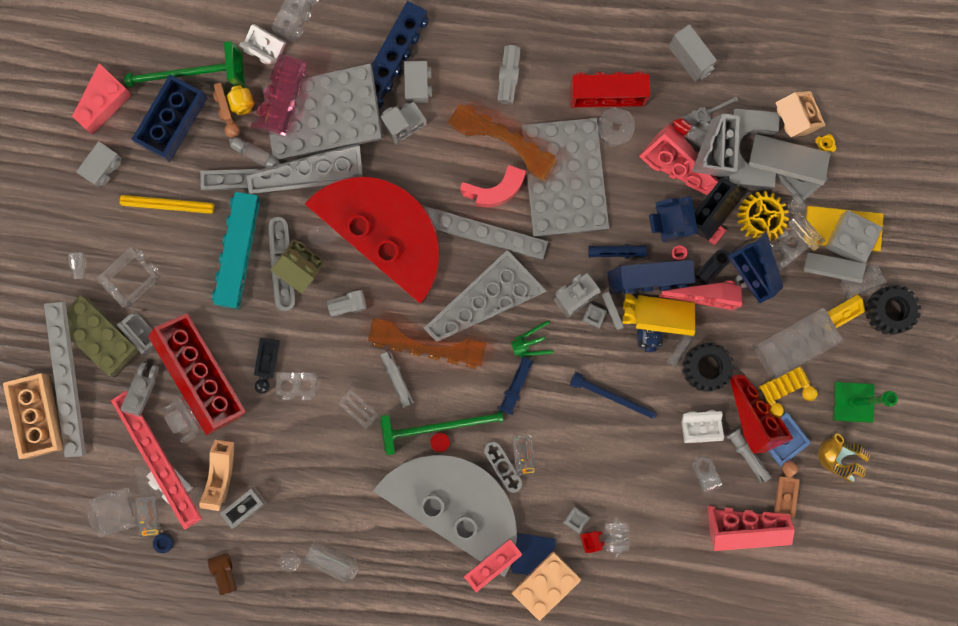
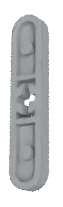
[268,217,295,312]

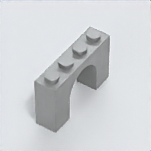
[723,109,780,191]

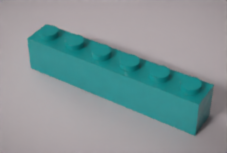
[212,192,261,310]

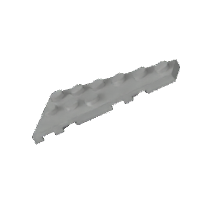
[424,250,547,342]

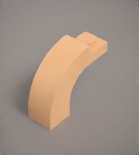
[199,440,234,511]

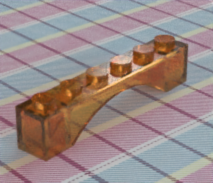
[448,104,558,183]
[368,318,486,369]

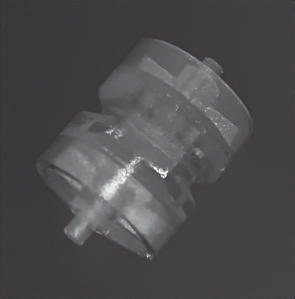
[604,517,631,557]

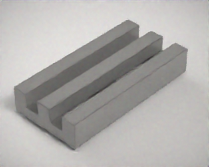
[602,292,624,330]

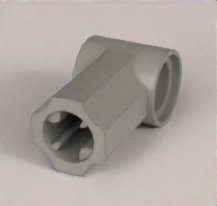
[327,290,368,317]

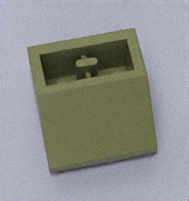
[270,239,325,294]

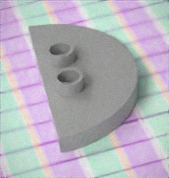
[373,455,517,577]

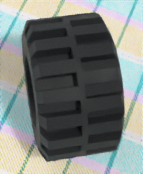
[866,285,921,335]
[682,342,734,392]

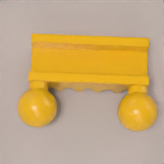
[758,366,818,418]

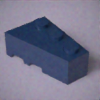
[728,231,783,304]

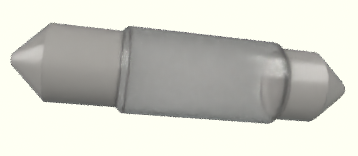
[229,136,280,168]

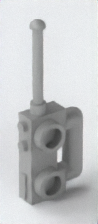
[679,97,738,141]

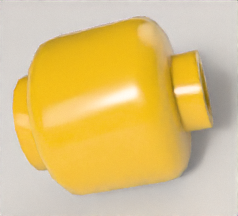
[227,85,254,115]

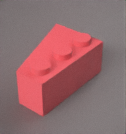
[72,63,132,135]

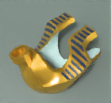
[818,433,870,482]

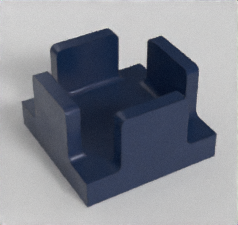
[649,196,698,243]

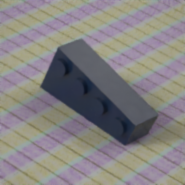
[607,260,695,294]

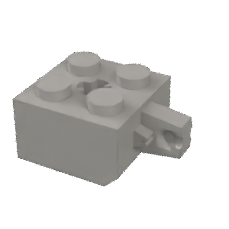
[554,273,601,319]

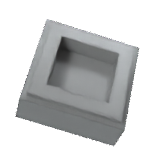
[582,303,607,329]
[563,506,590,534]

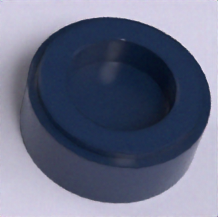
[153,533,174,553]

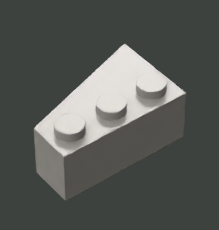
[692,113,740,177]

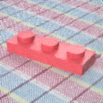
[464,539,522,592]

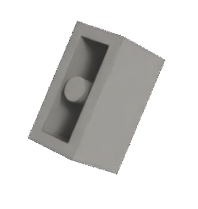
[404,61,432,103]
[76,141,122,188]
[220,488,267,529]

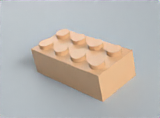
[3,373,64,459]

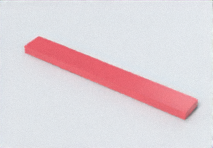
[111,390,203,530]

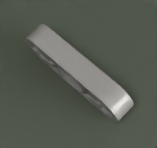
[484,442,522,493]

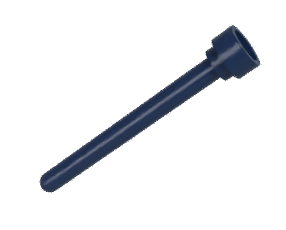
[569,371,657,419]

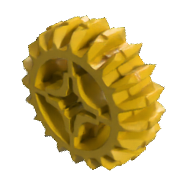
[737,191,789,241]

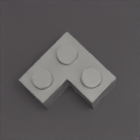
[381,102,427,145]

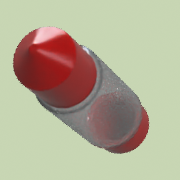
[673,118,706,148]

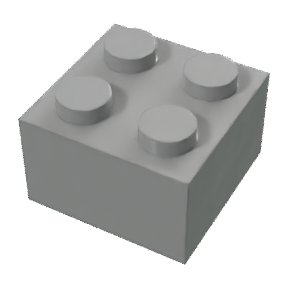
[825,210,883,263]

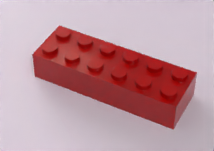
[148,313,246,436]

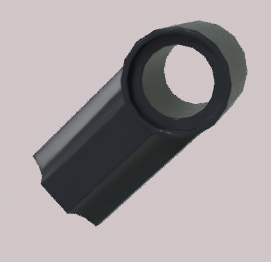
[695,249,730,285]

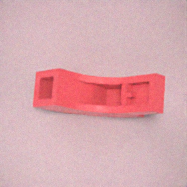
[460,165,526,207]

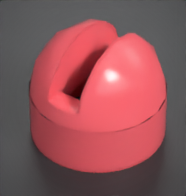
[672,246,687,261]

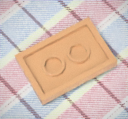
[512,551,581,621]

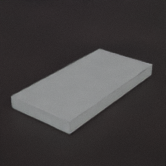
[748,134,830,185]

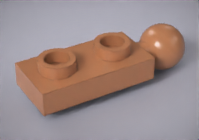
[212,83,240,138]
[774,460,800,518]

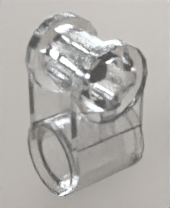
[693,456,723,495]

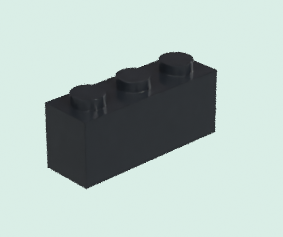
[695,177,743,241]

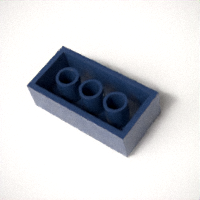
[131,74,208,163]

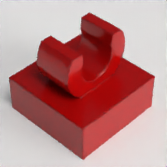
[580,531,606,553]

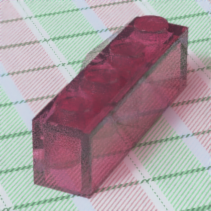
[250,54,307,136]

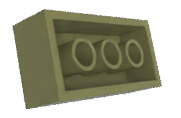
[67,295,140,377]

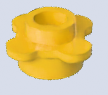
[815,134,836,152]

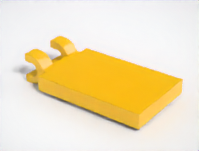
[622,294,695,336]

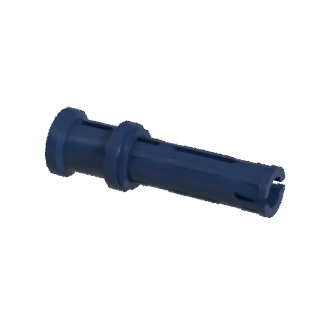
[497,357,534,416]

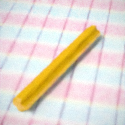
[119,195,214,214]

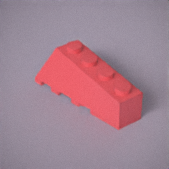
[708,506,795,551]

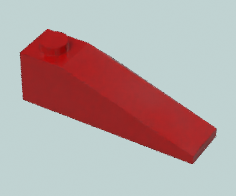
[730,375,793,454]

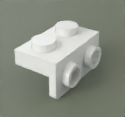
[239,24,286,65]
[681,410,724,443]

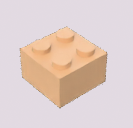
[776,91,826,137]

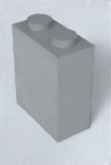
[669,24,717,82]

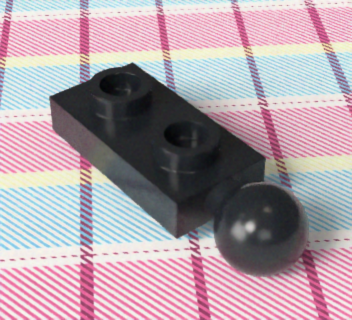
[254,337,280,394]

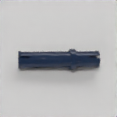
[588,244,647,259]

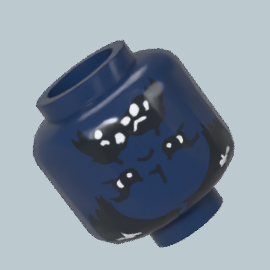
[637,329,663,352]

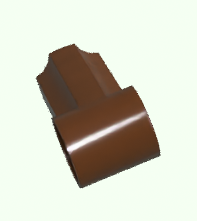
[208,553,237,595]

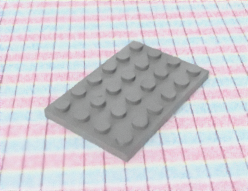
[263,64,383,161]
[522,118,609,237]

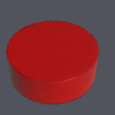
[430,433,450,452]

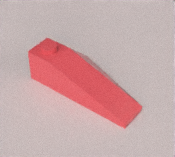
[639,123,719,195]
[659,280,742,311]

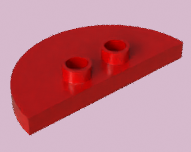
[305,177,440,304]

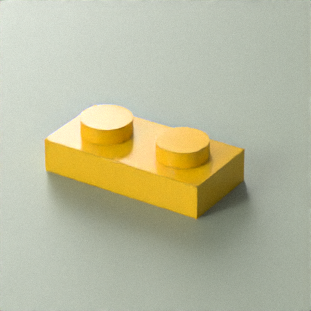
[825,295,865,331]

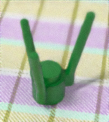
[511,321,554,358]

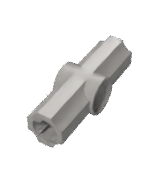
[497,45,521,105]

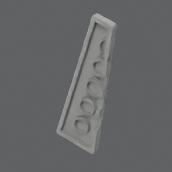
[246,144,363,194]

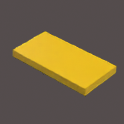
[803,206,884,252]

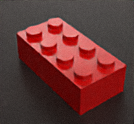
[570,71,650,108]

